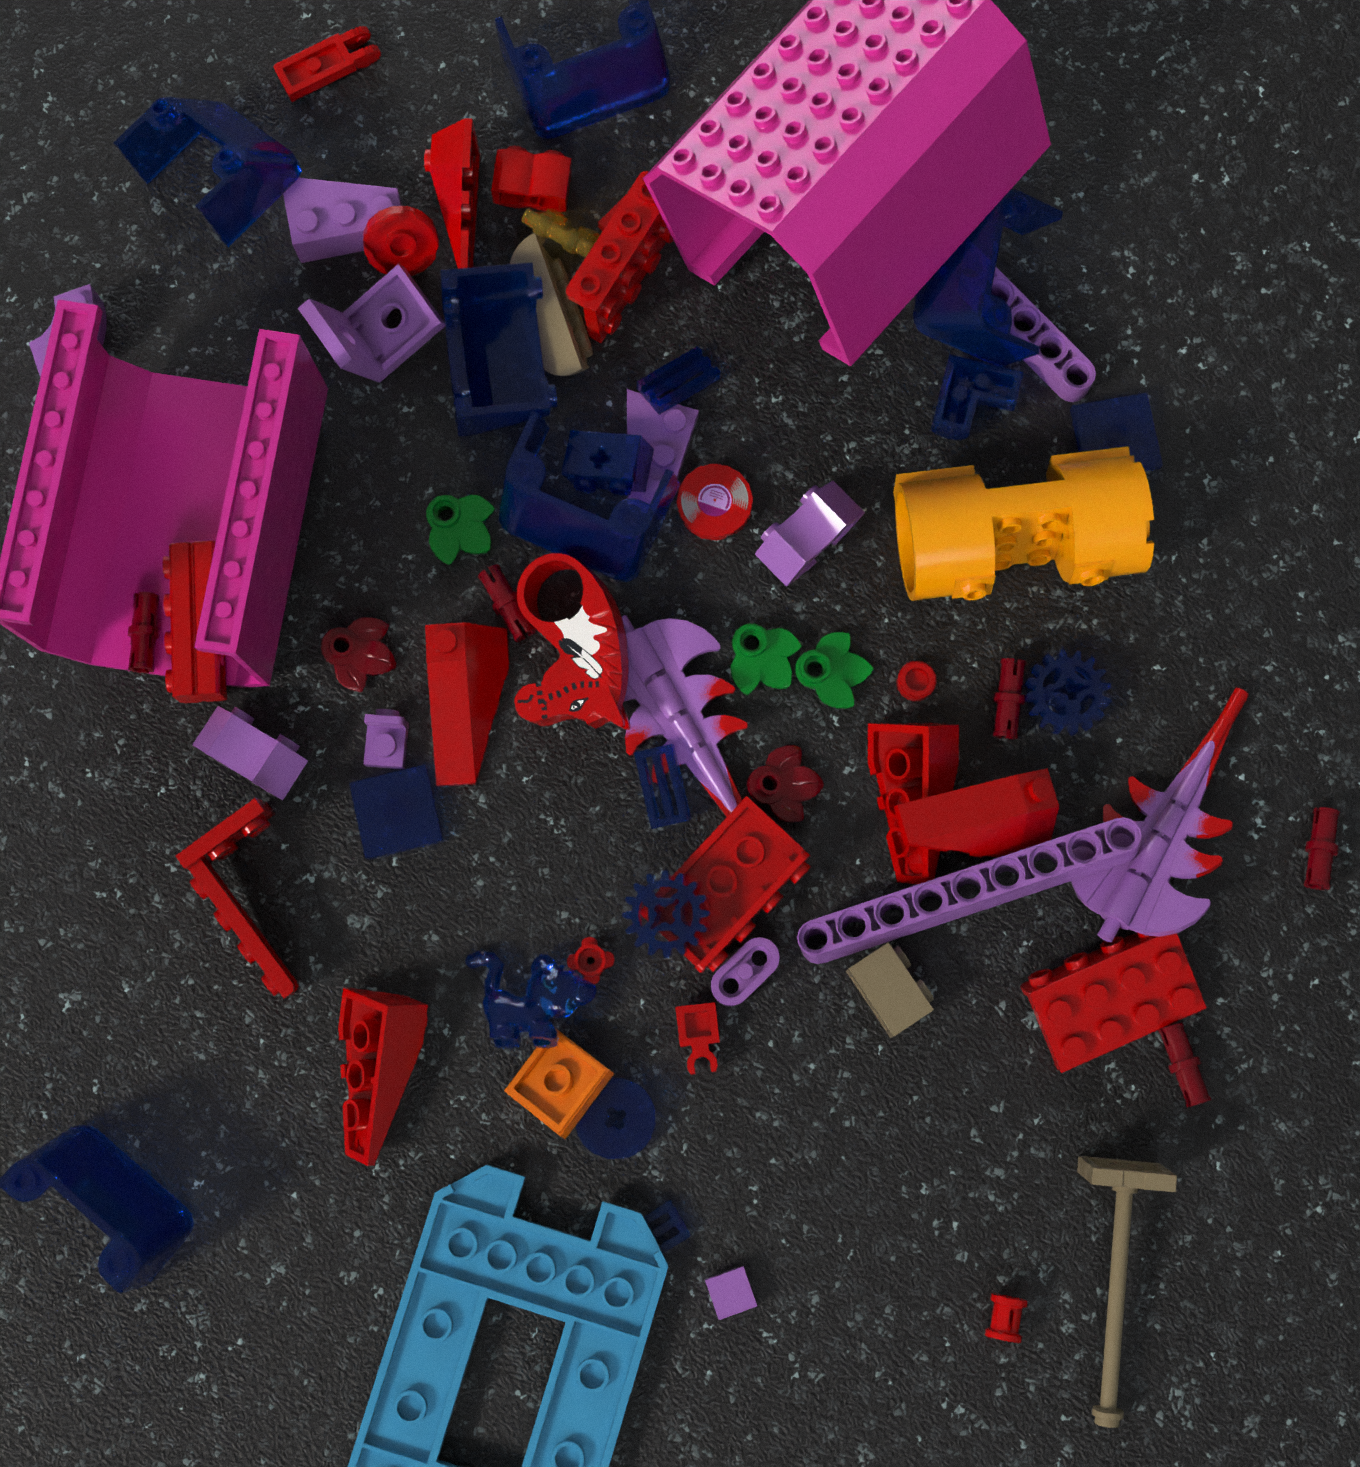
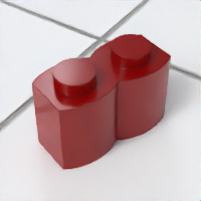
[491,146,572,212]

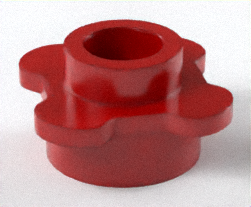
[567,937,615,985]

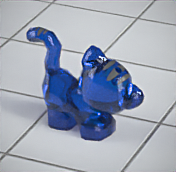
[465,951,597,1048]

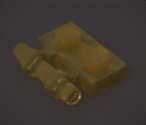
[522,208,600,258]

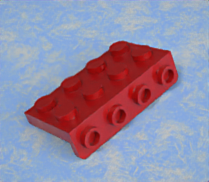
[566,171,673,343]
[638,796,811,973]
[1020,932,1207,1073]

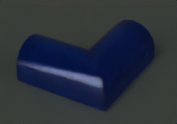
[931,354,1024,440]

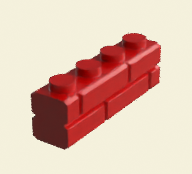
[162,540,227,703]

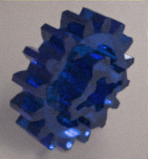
[1025,649,1111,736]
[622,870,711,958]

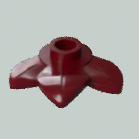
[321,617,396,692]
[747,745,824,823]

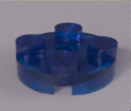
[576,1078,656,1159]

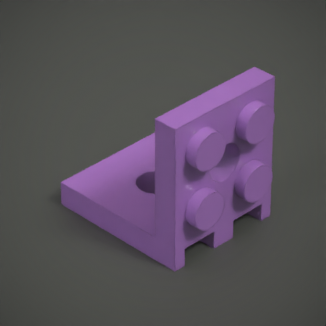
[298,264,446,383]

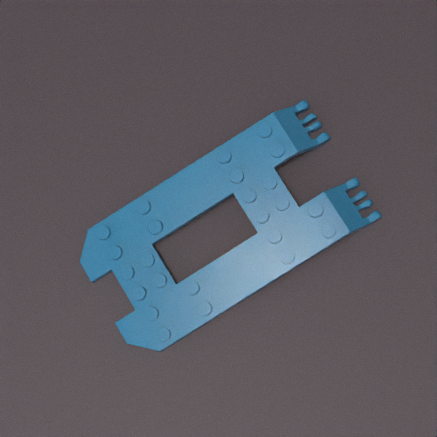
[348,1164,669,1467]

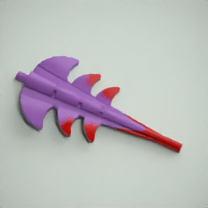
[622,615,748,817]
[1070,688,1249,942]

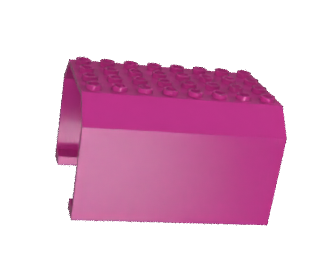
[643,0,1051,366]
[0,299,328,688]

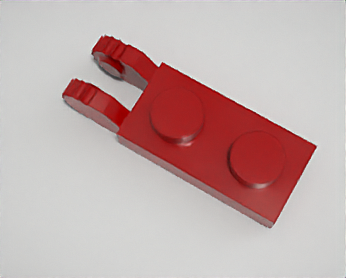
[273,25,381,102]

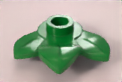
[426,495,494,565]
[730,623,801,695]
[795,632,873,709]

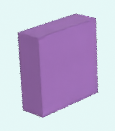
[705,1265,757,1320]

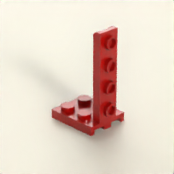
[175,798,299,998]

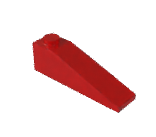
[424,118,481,292]
[425,622,510,787]
[868,723,959,884]
[894,768,1059,858]
[338,987,428,1166]

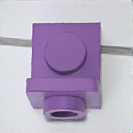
[363,709,409,769]

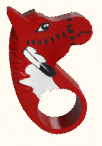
[514,553,631,730]

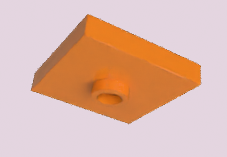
[504,1026,615,1140]

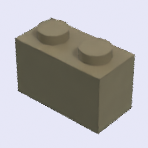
[846,942,934,1038]

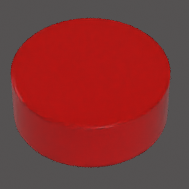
[896,661,937,701]

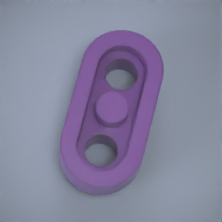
[711,937,780,1006]

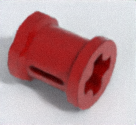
[985,1293,1028,1343]

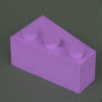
[280,176,403,263]

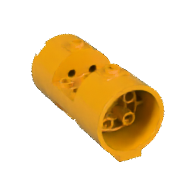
[893,447,1154,601]

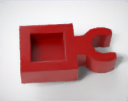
[675,1002,720,1075]

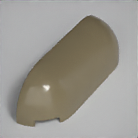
[509,232,593,376]

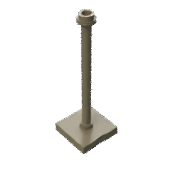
[1077,1156,1177,1428]

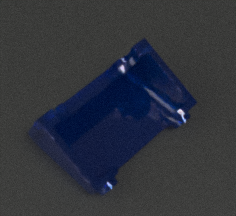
[440,262,557,437]
[0,1125,193,1294]

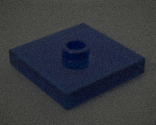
[1070,393,1163,471]
[349,765,444,860]

